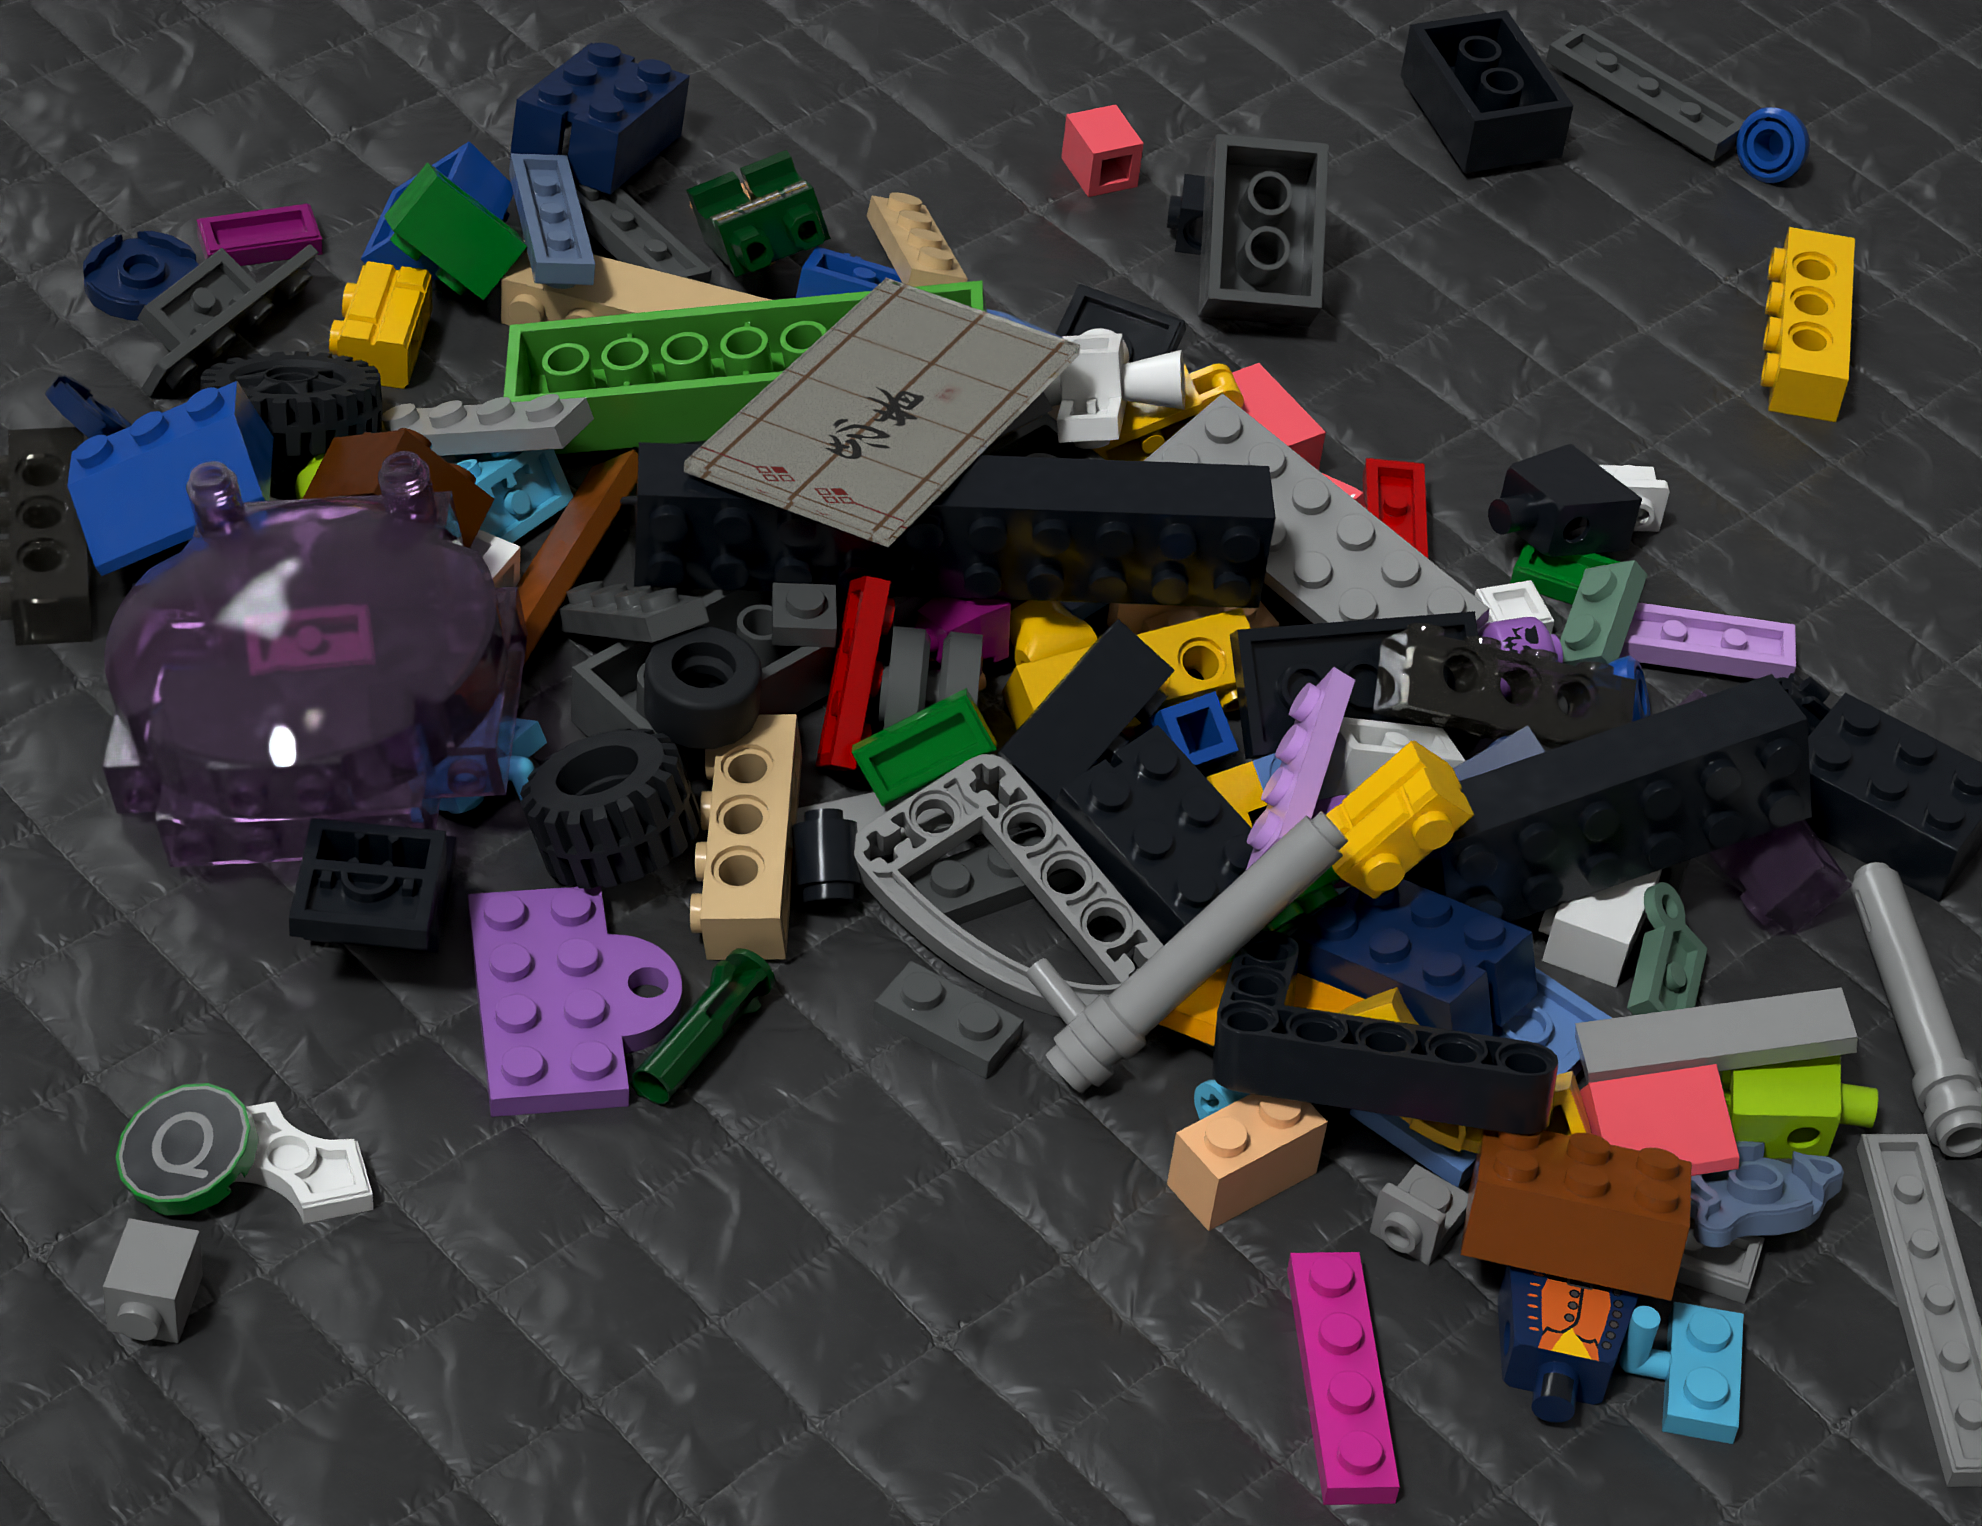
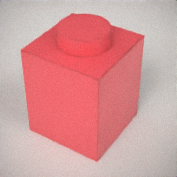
[1061,104,1144,197]

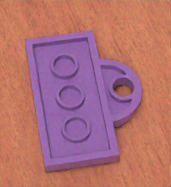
[468,886,682,1117]

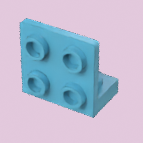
[441,449,573,543]

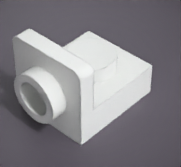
[1599,465,1670,532]

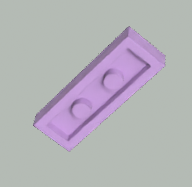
[1619,602,1796,679]

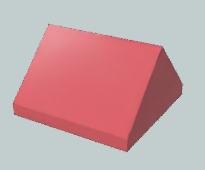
[1580,1064,1740,1176]

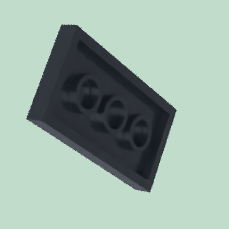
[1230,611,1492,759]

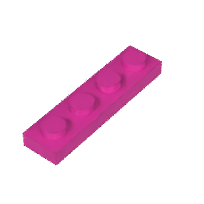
[1287,1252,1400,1505]

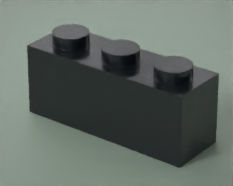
[995,619,1175,811]

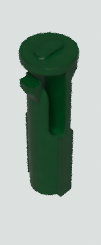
[630,948,776,1104]

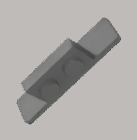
[137,244,319,397]

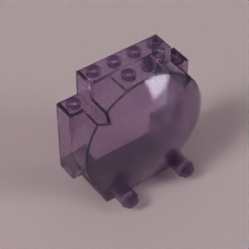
[102,451,528,867]

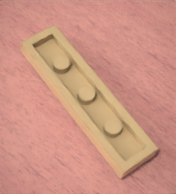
[866,192,968,288]

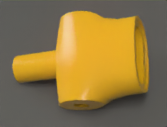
[1009,600,1097,666]

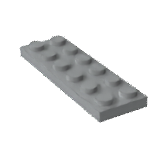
[1144,393,1490,630]

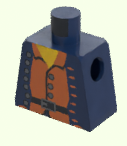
[1498,1265,1640,1423]

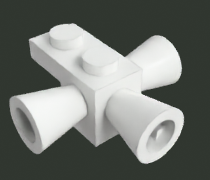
[1043,328,1185,449]

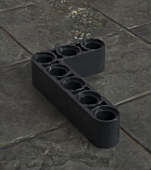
[1212,931,1558,1135]

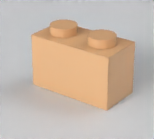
[1167,1094,1328,1231]

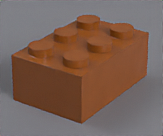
[1460,1129,1692,1301]

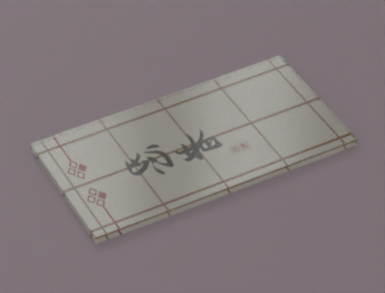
[684,278,1080,547]

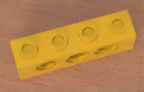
[1760,227,1855,422]
[1002,608,1251,739]

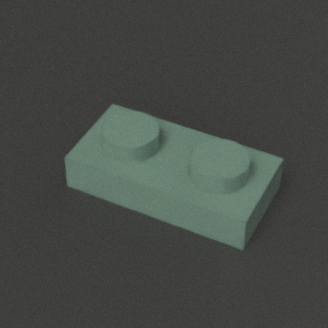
[1557,560,1647,678]

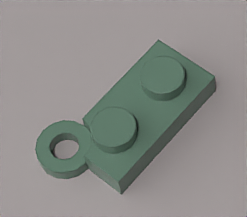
[1627,882,1708,1015]

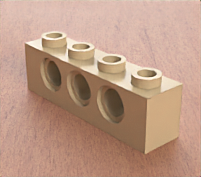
[690,714,802,960]

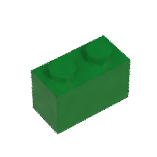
[384,162,527,300]

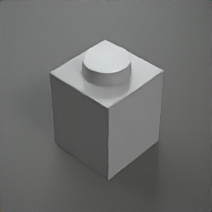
[103,1218,203,1343]

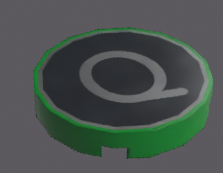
[115,1083,259,1215]

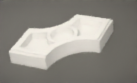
[234,1102,373,1224]

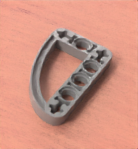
[854,754,1164,1017]

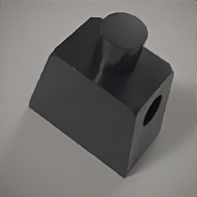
[1488,444,1642,557]

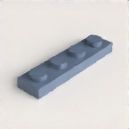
[509,153,596,289]

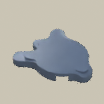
[1690,1141,1844,1247]

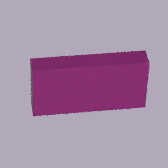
[196,204,323,266]

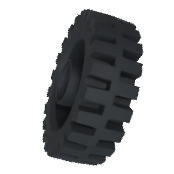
[201,351,382,456]

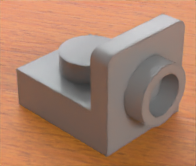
[1370,1164,1468,1266]

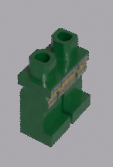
[686,150,831,277]

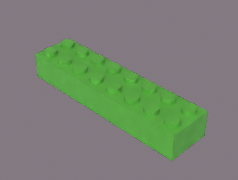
[504,280,988,455]

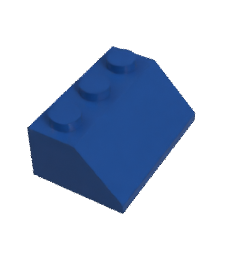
[67,381,274,576]

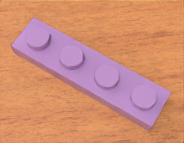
[1246,667,1355,870]

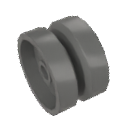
[878,626,983,730]

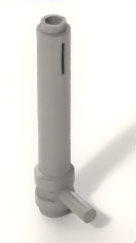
[1026,811,1348,1094]
[1851,862,1982,1158]

